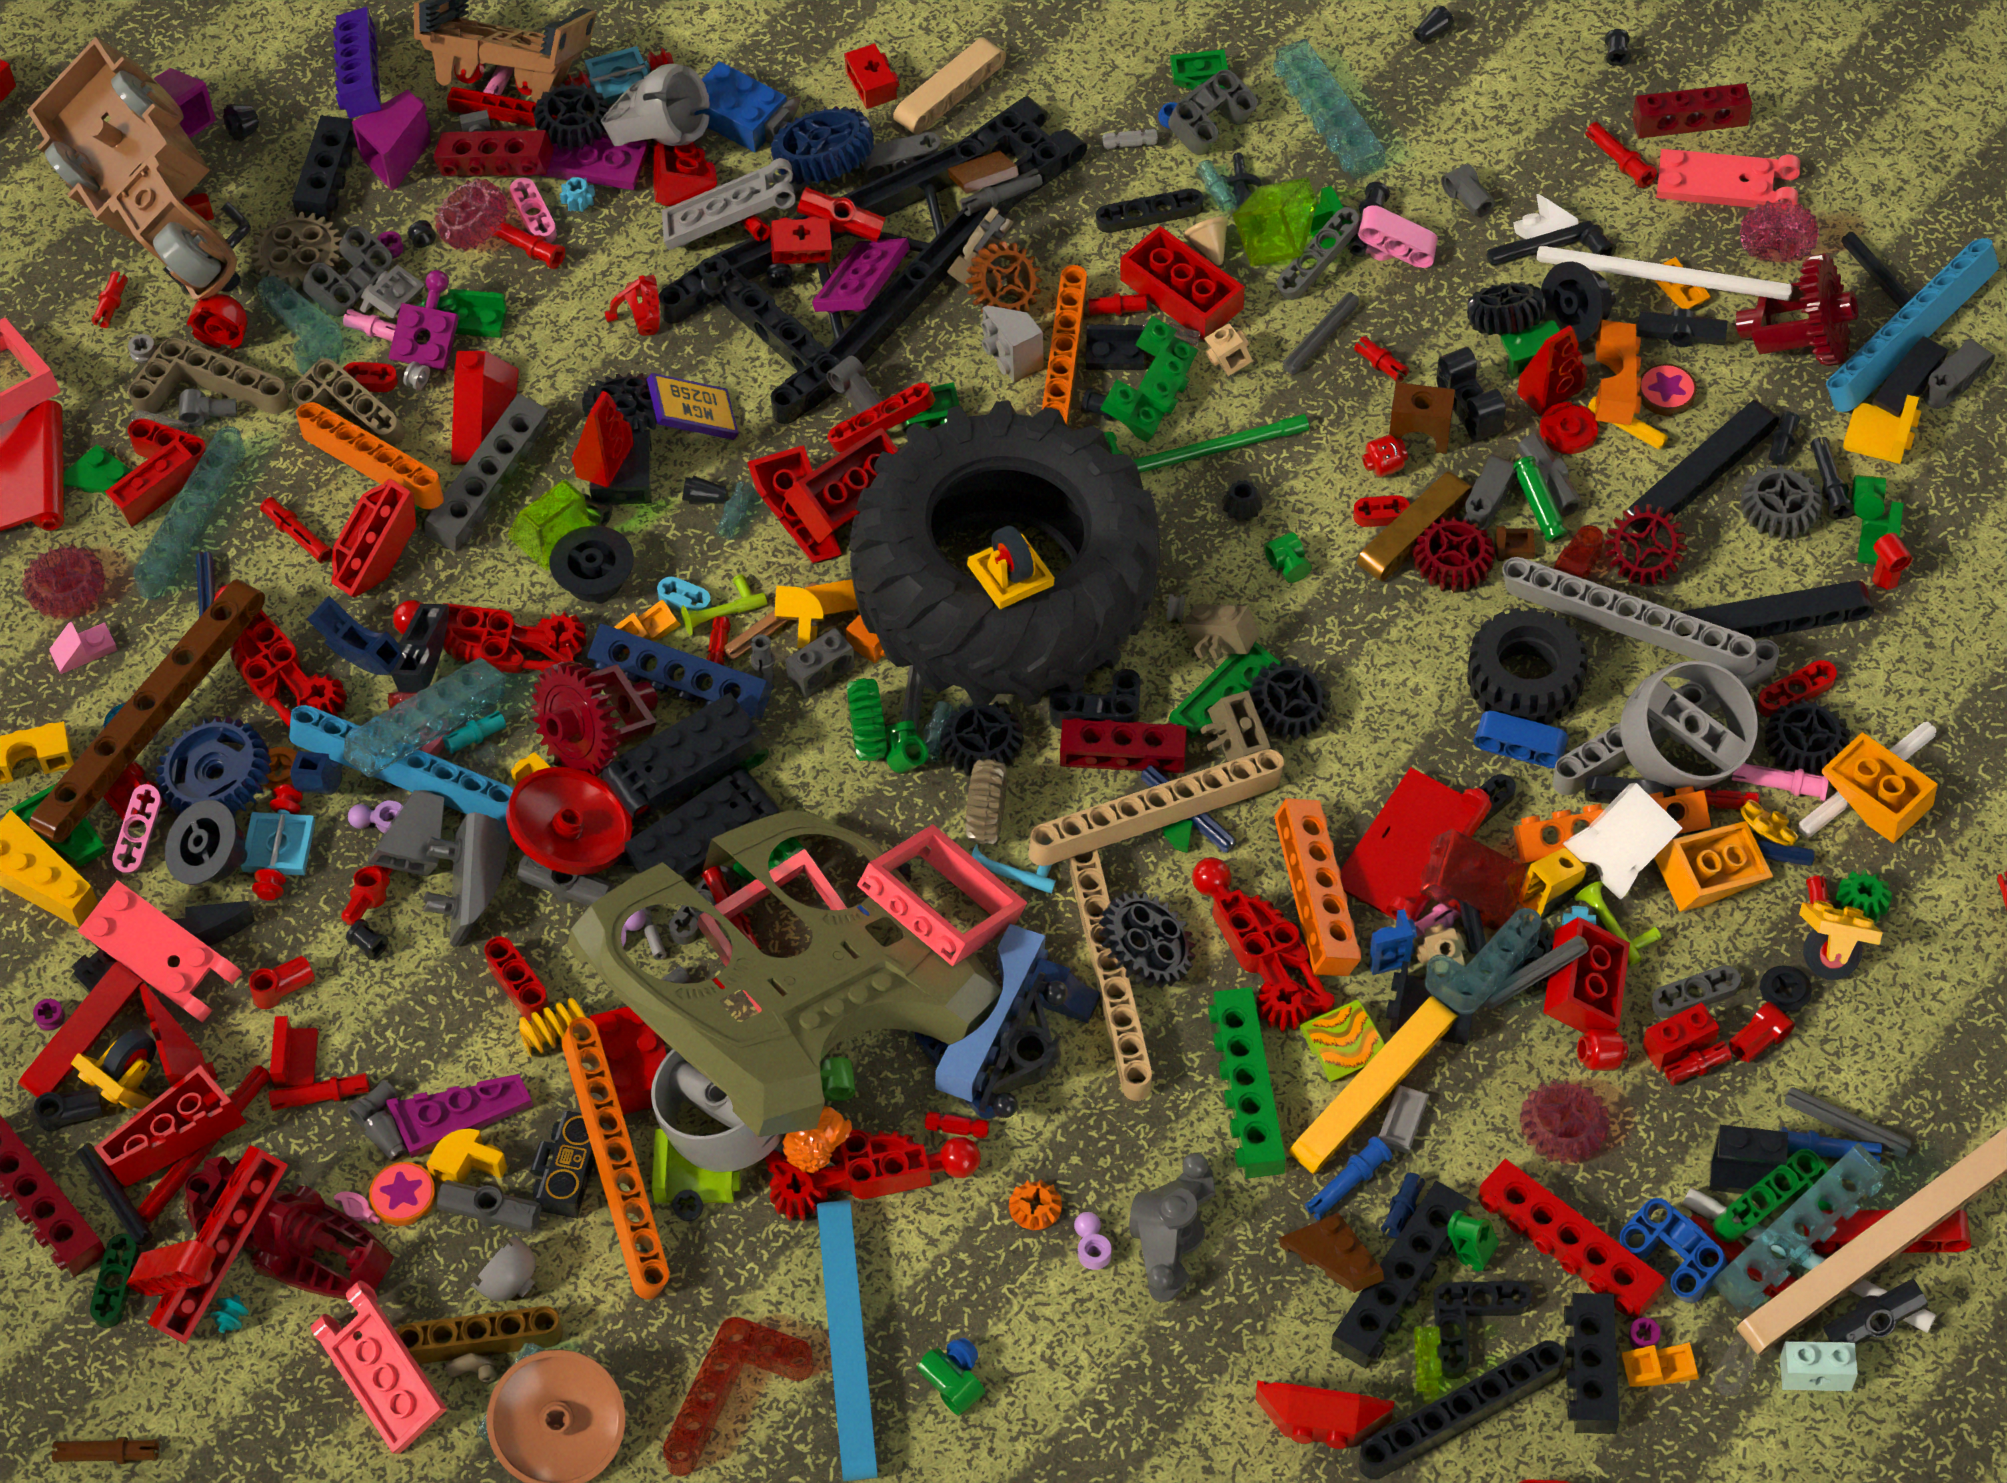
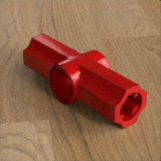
[796,187,886,243]

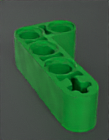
[1713,1149,1844,1243]

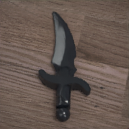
[1220,152,1262,237]

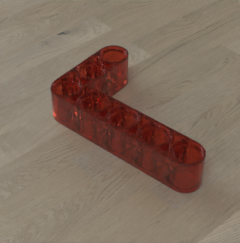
[663,1317,814,1477]

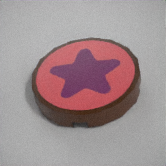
[1638,364,1697,416]

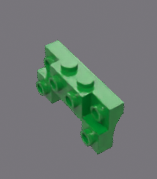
[1100,316,1199,443]

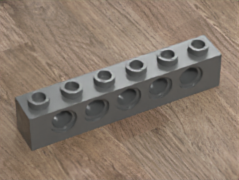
[424,393,550,552]

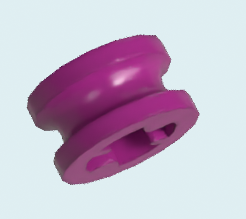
[377,231,404,259]
[33,998,65,1031]
[1628,1317,1661,1349]

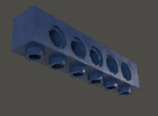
[587,623,774,720]

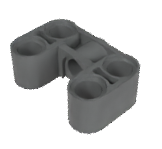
[1168,69,1257,155]
[302,226,392,317]

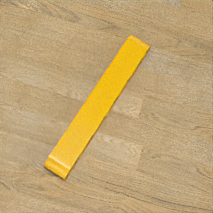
[1288,995,1458,1175]

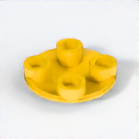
[1741,800,1798,846]

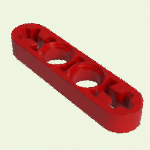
[827,382,935,452]

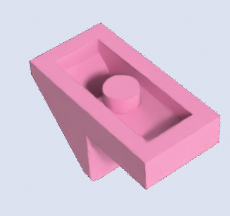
[49,622,118,674]

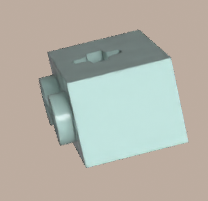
[1780,1341,1858,1391]

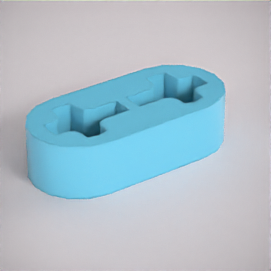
[657,577,712,612]

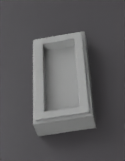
[1378,1084,1429,1154]

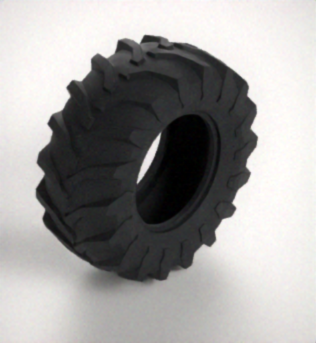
[850,401,1160,707]

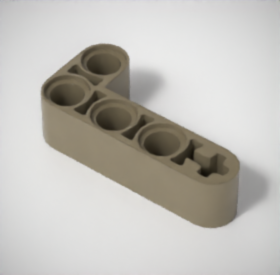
[292,358,405,445]

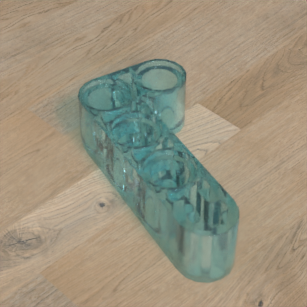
[257,276,345,375]
[1425,908,1542,1014]

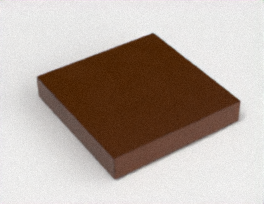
[948,151,1019,194]

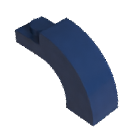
[306,596,402,675]
[290,751,343,795]

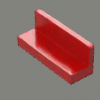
[105,438,202,527]

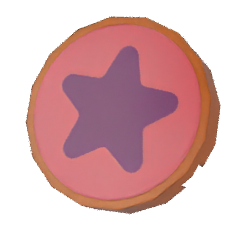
[369,1162,436,1226]

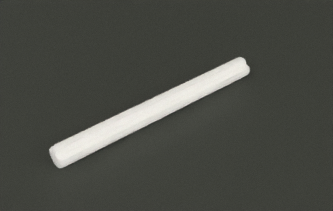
[1798,722,1936,838]

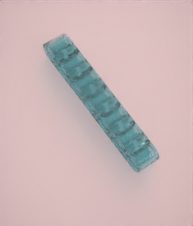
[133,426,246,600]

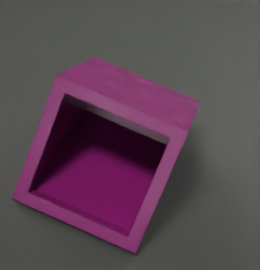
[154,68,216,139]
[352,89,431,191]

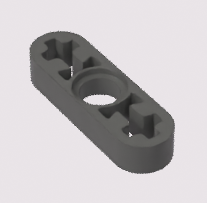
[669,866,736,945]
[1651,965,1741,1018]

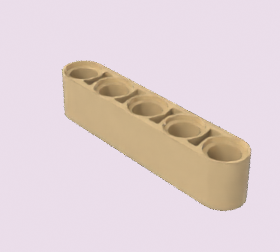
[893,37,1006,135]

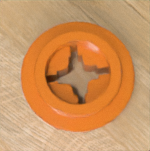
[262,747,297,790]
[1009,1179,1062,1230]

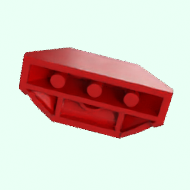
[331,479,416,598]
[1256,1380,1395,1449]

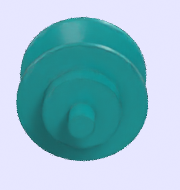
[210,1294,249,1333]

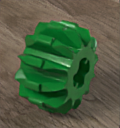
[1836,869,1892,923]

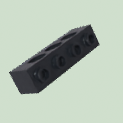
[292,115,358,221]
[1564,1293,1619,1434]

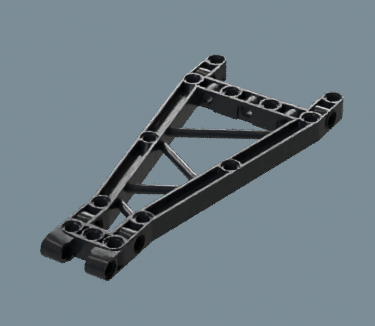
[659,96,1088,424]

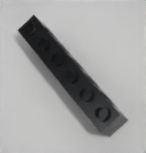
[1331,1180,1472,1369]

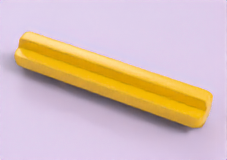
[1588,397,1668,449]

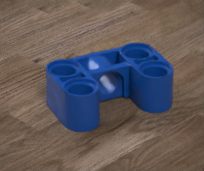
[1619,1198,1728,1303]

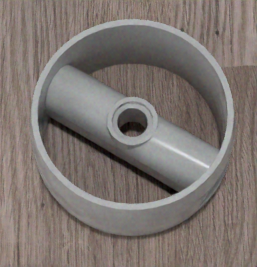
[1620,661,1758,790]
[651,1049,787,1172]

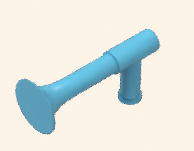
[971,844,1056,894]

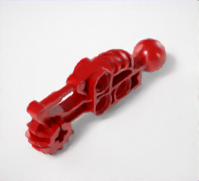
[214,584,348,728]
[393,600,587,674]
[1191,857,1335,1033]
[765,1129,981,1222]

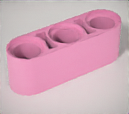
[1358,206,1438,268]

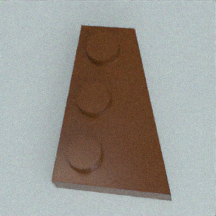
[1279,1213,1384,1293]

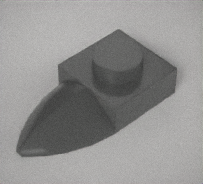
[764,97,800,144]

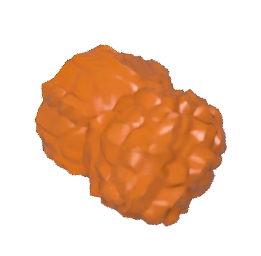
[783,1106,852,1173]

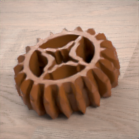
[965,241,1043,313]

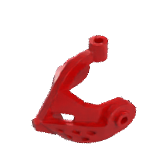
[604,274,660,336]

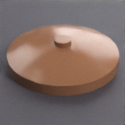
[486,1349,625,1483]

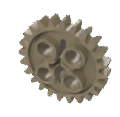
[250,212,343,292]

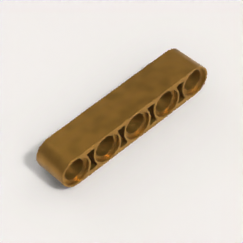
[1357,471,1473,582]
[396,1306,563,1364]

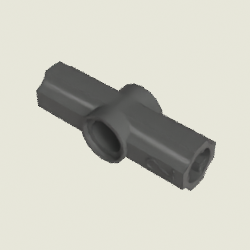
[1517,433,1582,517]
[517,856,615,906]
[437,1180,542,1233]

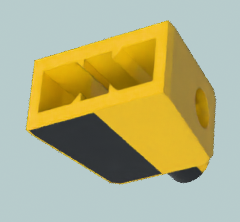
[1518,848,1592,922]

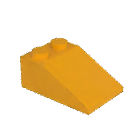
[1822,732,1938,844]
[1654,821,1773,912]

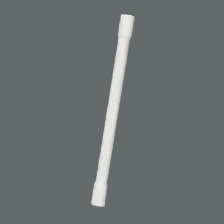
[1682,1187,1937,1333]

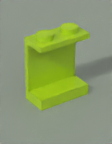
[651,1129,741,1203]

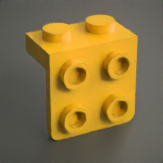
[1843,395,1922,464]

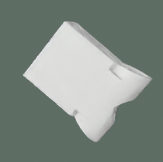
[1563,783,1682,900]

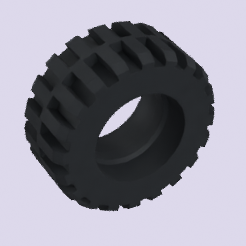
[1467,607,1588,725]

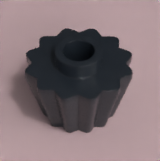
[223,104,259,142]
[1222,480,1263,521]

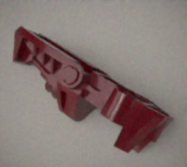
[184,1156,394,1300]

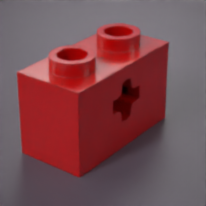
[844,43,900,109]
[770,216,832,264]
[1642,1002,1720,1073]

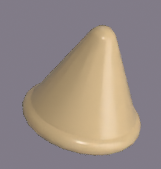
[1183,216,1229,266]

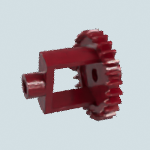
[1736,253,1858,366]
[531,661,658,776]

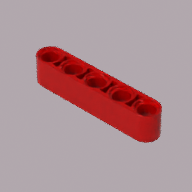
[18,961,144,1098]
[1802,1209,1972,1254]
[126,1240,217,1297]

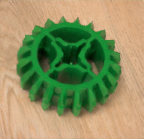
[846,678,887,762]

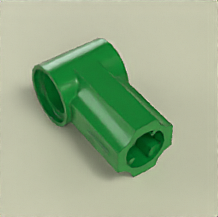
[917,1347,986,1416]

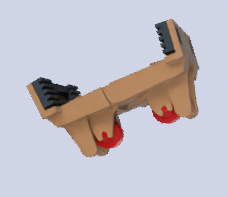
[414,0,597,103]

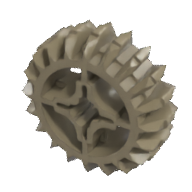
[965,759,1007,845]

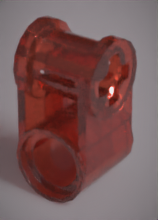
[1554,525,1604,580]

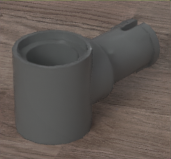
[178,389,237,428]

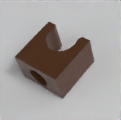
[1389,382,1455,454]

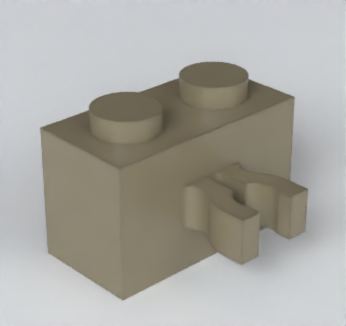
[1183,604,1260,659]
[1200,691,1271,762]

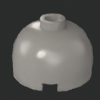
[471,1234,536,1302]

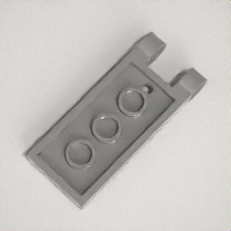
[662,158,795,250]

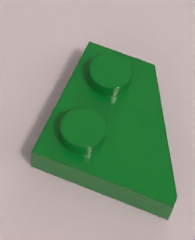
[1170,49,1228,90]
[64,444,133,496]

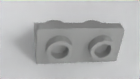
[360,265,425,319]

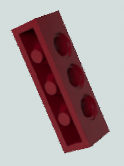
[1632,83,1753,139]
[433,130,554,176]
[1060,718,1187,773]

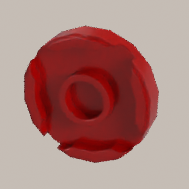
[1539,402,1598,454]

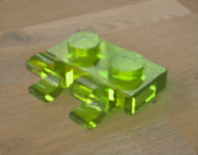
[1414,1326,1442,1404]

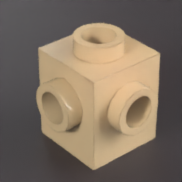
[1204,323,1253,376]
[1415,923,1466,975]

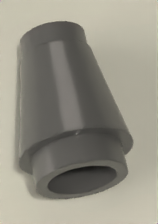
[363,1111,408,1161]

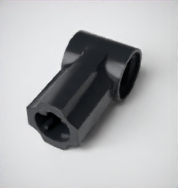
[34,1087,103,1131]

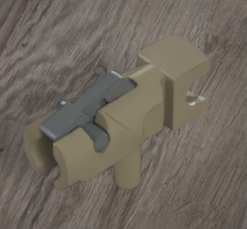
[947,206,1014,285]

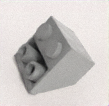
[981,305,1044,382]

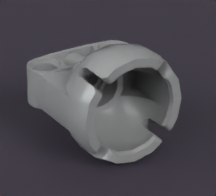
[601,64,710,146]

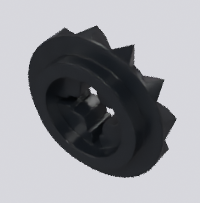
[1759,965,1812,1014]

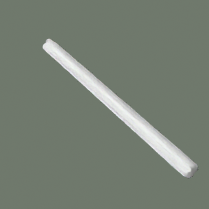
[1537,246,1793,301]

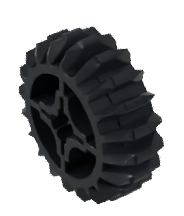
[534,81,609,151]
[1467,281,1546,336]
[1249,659,1331,741]
[1765,698,1850,776]
[940,701,1024,776]

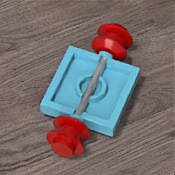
[563,46,674,105]
[240,784,316,901]

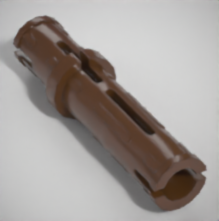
[52,1437,159,1464]

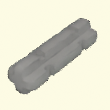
[1102,129,1158,149]

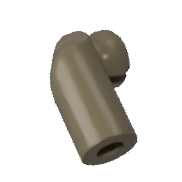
[445,1353,497,1383]

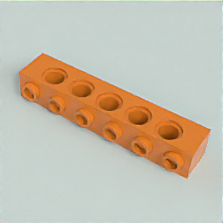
[1513,786,1712,864]
[1274,798,1361,976]

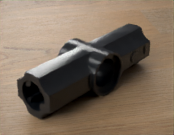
[1637,309,1728,348]
[1823,1278,1929,1345]

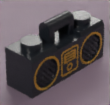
[530,1111,604,1219]

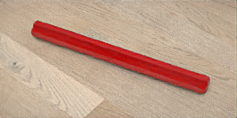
[137,1065,270,1223]

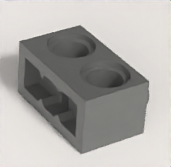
[785,628,855,699]

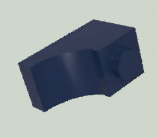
[1028,958,1100,1024]

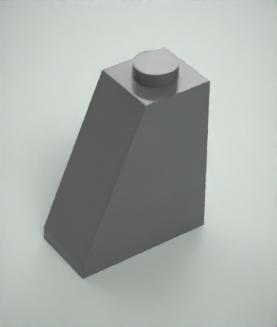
[368,790,444,876]

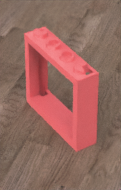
[0,317,61,424]
[857,824,1027,966]
[697,849,848,1013]

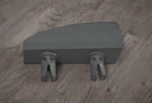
[423,812,510,947]

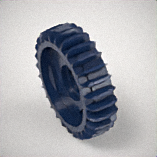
[771,106,875,185]
[156,715,272,818]

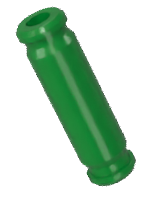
[1513,456,1568,543]

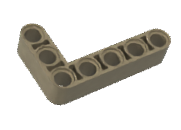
[128,338,289,417]

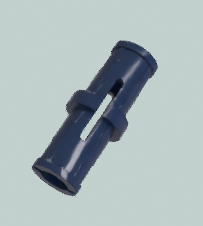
[1381,1172,1425,1239]

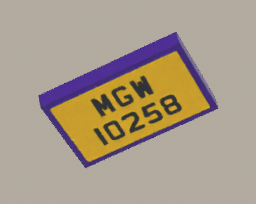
[647,373,739,440]

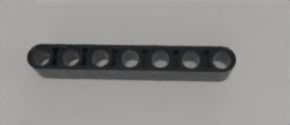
[1622,399,1780,540]
[1680,581,1875,646]
[1359,1340,1565,1480]

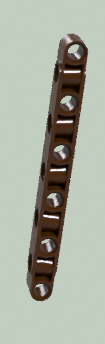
[29,579,265,843]

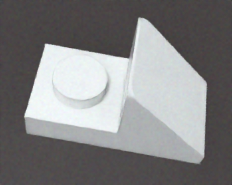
[1513,194,1578,239]

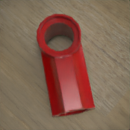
[1872,533,1913,590]
[249,955,315,1009]
[1729,1001,1795,1063]

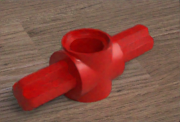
[341,865,393,926]

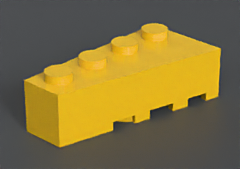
[0,809,99,928]

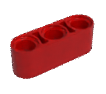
[128,418,210,473]
[484,936,550,1021]

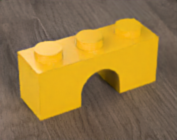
[0,721,74,785]

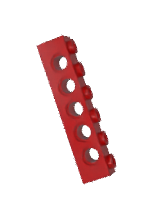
[147,1145,288,1344]
[1478,1158,1666,1320]

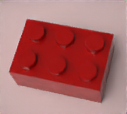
[1543,917,1630,1034]
[589,1006,667,1115]

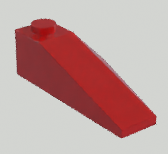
[654,140,717,207]
[1517,325,1588,416]
[451,351,519,465]
[571,391,634,488]
[747,445,841,564]
[139,983,218,1087]

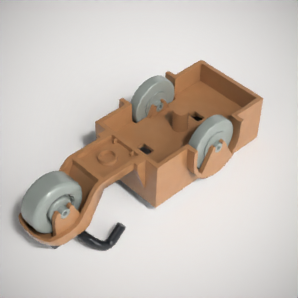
[27,37,251,300]

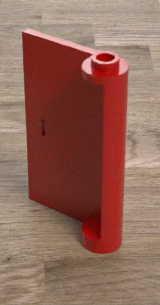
[0,400,64,531]
[1340,767,1492,923]

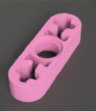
[510,178,557,243]
[112,784,162,874]

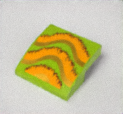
[1299,999,1385,1082]

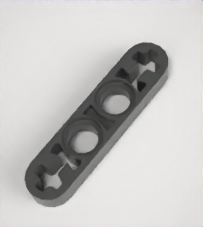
[1277,207,1361,300]

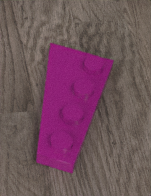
[386,1074,533,1158]

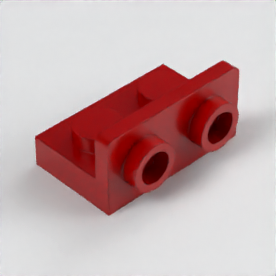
[103,761,167,827]

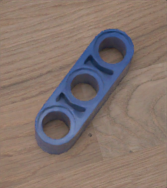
[1473,711,1569,769]

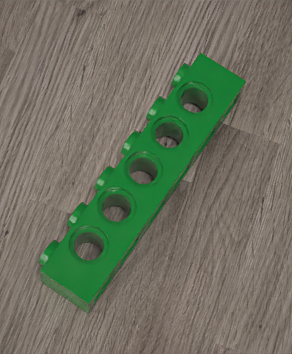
[1208,987,1286,1179]

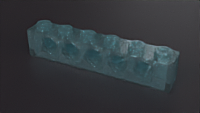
[1273,38,1386,180]
[343,657,506,778]
[1711,1142,1888,1313]

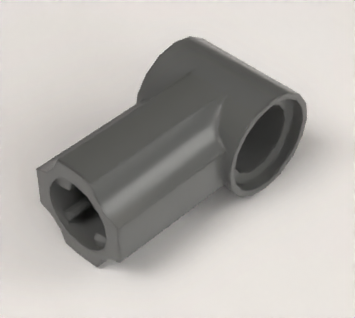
[1441,163,1495,218]
[827,355,882,414]

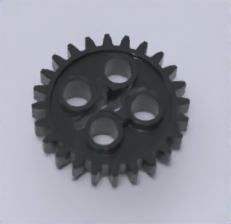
[582,372,663,433]
[1099,891,1196,989]

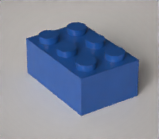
[694,61,787,152]

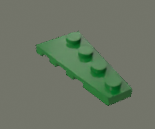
[1169,641,1288,739]

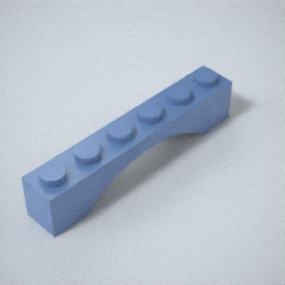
[935,924,1049,1102]

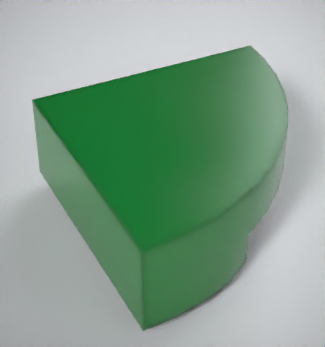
[1161,820,1193,853]

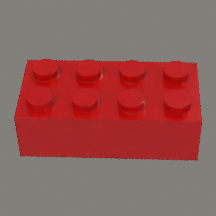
[1120,226,1245,342]
[783,427,899,544]

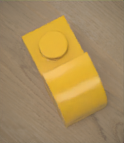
[775,586,824,650]
[426,1129,507,1184]

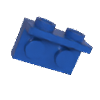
[1369,909,1417,975]

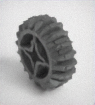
[1740,464,1823,540]

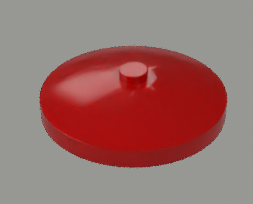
[506,767,632,875]

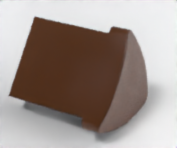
[1494,526,1535,561]

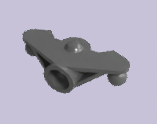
[1129,1153,1216,1302]

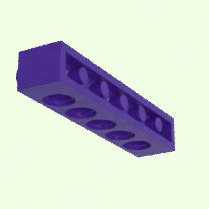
[333,6,381,119]

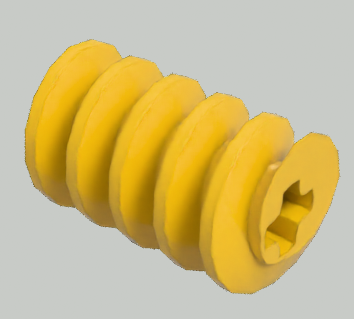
[519,997,586,1058]

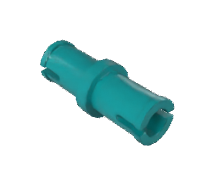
[443,710,506,754]

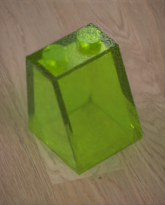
[1232,177,1318,266]
[507,478,590,572]

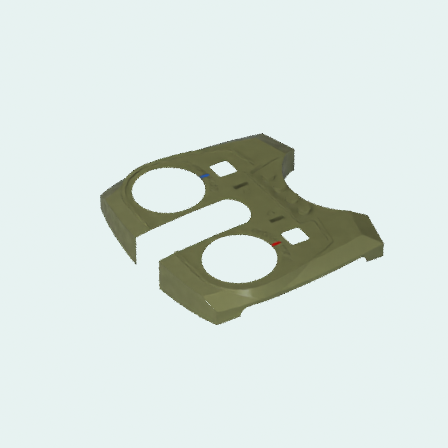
[567,810,1002,1137]

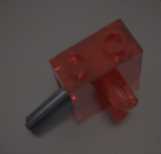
[1419,829,1527,954]

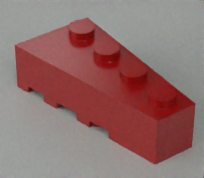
[94,1065,247,1188]

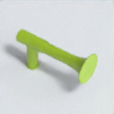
[681,574,767,636]
[1575,881,1661,966]

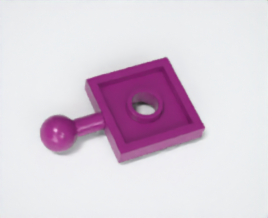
[388,270,459,372]

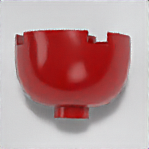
[187,294,248,349]

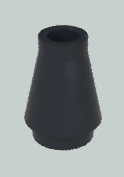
[1412,6,1454,44]
[682,475,726,504]

